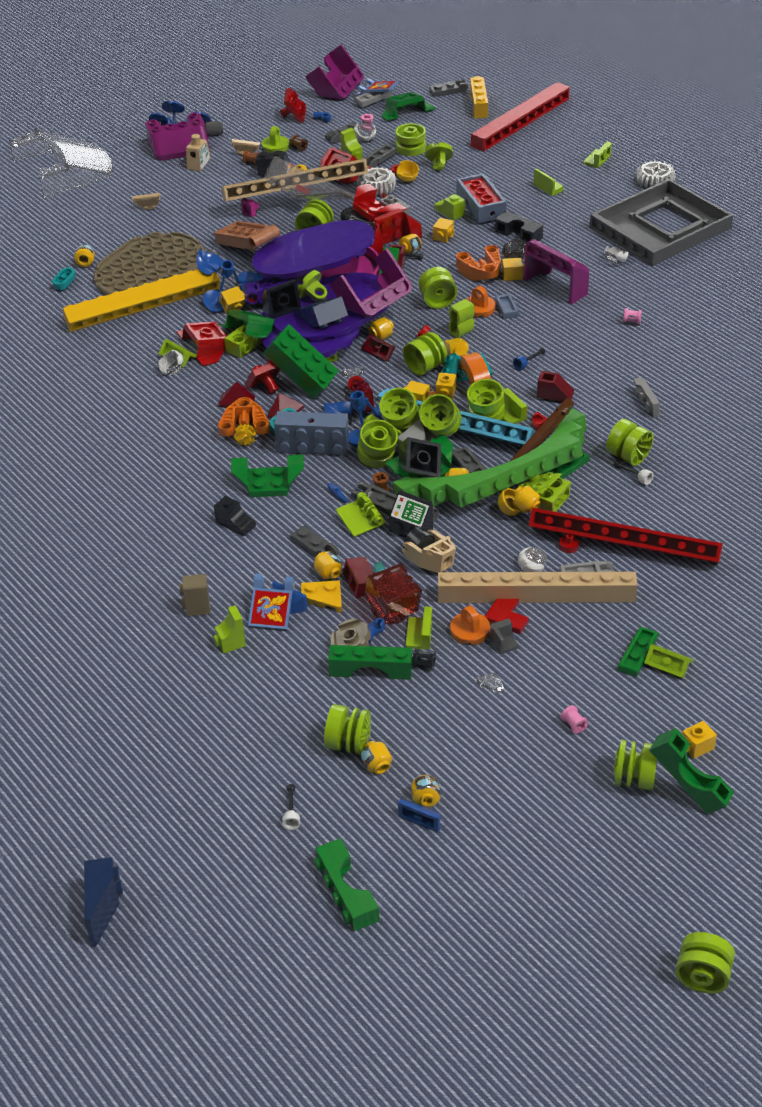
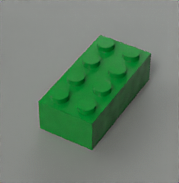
[263,324,339,399]

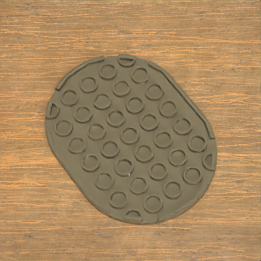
[94,231,205,295]

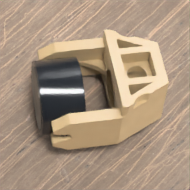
[402,526,456,573]

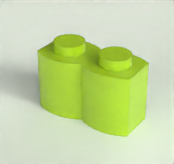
[449,299,475,338]

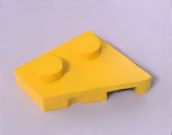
[301,580,342,612]

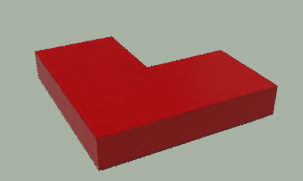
[485,598,529,635]

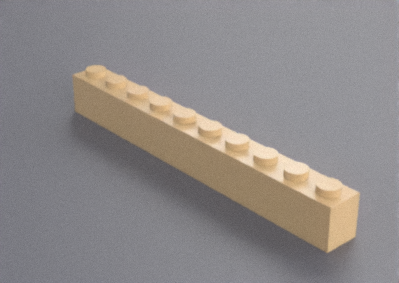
[221,159,368,201]
[438,572,638,603]

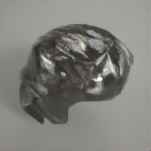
[502,238,526,260]

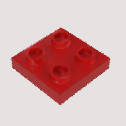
[280,87,306,123]
[245,360,281,394]

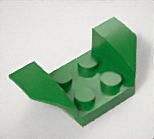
[382,92,436,121]
[218,309,275,338]
[385,434,453,478]
[231,455,304,497]

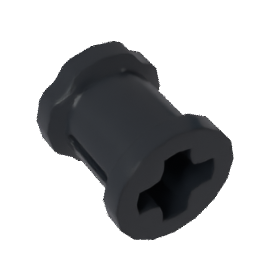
[412,648,436,670]

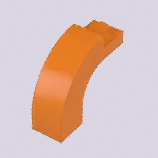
[458,352,491,385]

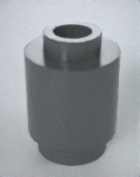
[205,121,223,136]

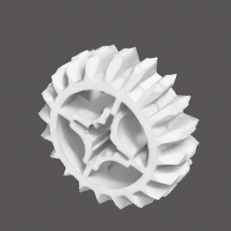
[636,161,676,189]
[357,167,396,196]

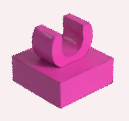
[241,198,259,217]

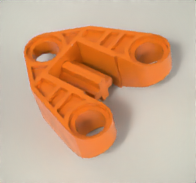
[456,245,501,281]
[218,397,270,436]

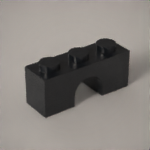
[495,211,543,243]

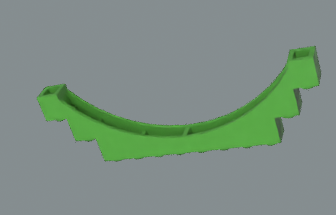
[392,408,587,508]

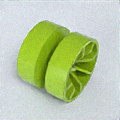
[606,419,654,466]
[357,420,398,468]

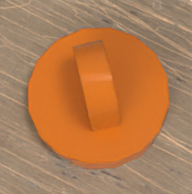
[466,286,495,318]
[450,605,490,645]

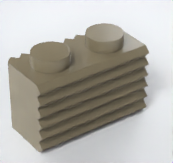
[179,573,211,616]

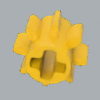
[234,424,256,446]

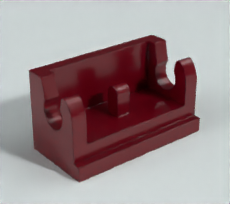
[343,557,379,598]

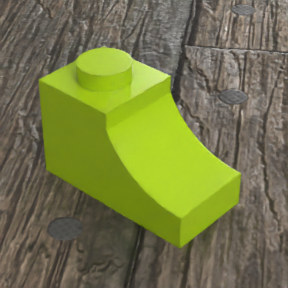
[340,128,363,160]
[434,194,465,221]
[213,605,246,654]

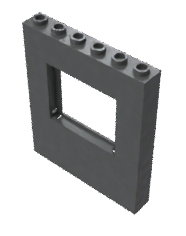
[589,179,733,266]

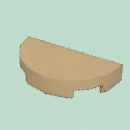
[232,139,260,155]
[132,193,161,210]

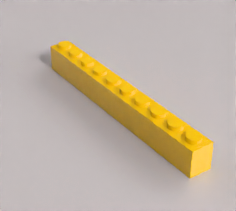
[63,269,220,332]

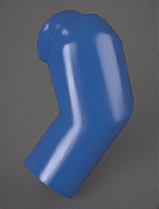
[314,112,331,122]
[368,618,386,644]

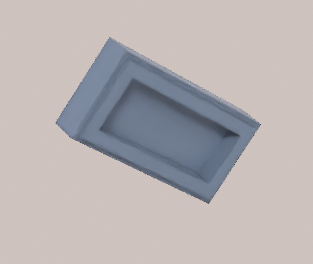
[495,294,519,319]

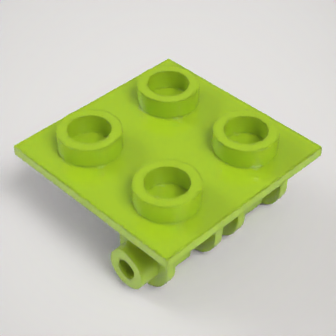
[518,472,562,495]
[335,492,386,537]

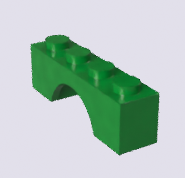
[328,645,412,680]
[649,728,734,814]
[314,838,380,932]

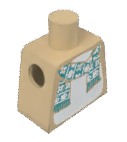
[186,134,210,172]

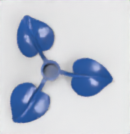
[149,101,212,125]
[196,249,264,313]
[324,391,383,446]

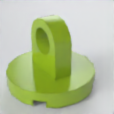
[262,126,290,153]
[425,142,453,171]
[297,270,327,302]

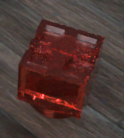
[364,563,422,624]

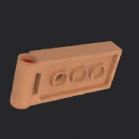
[214,221,280,251]

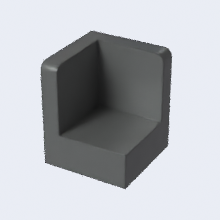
[490,618,518,654]

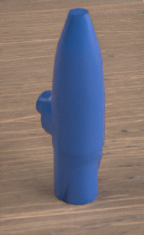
[327,483,347,503]

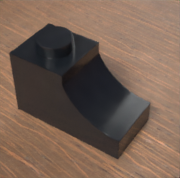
[214,496,256,536]

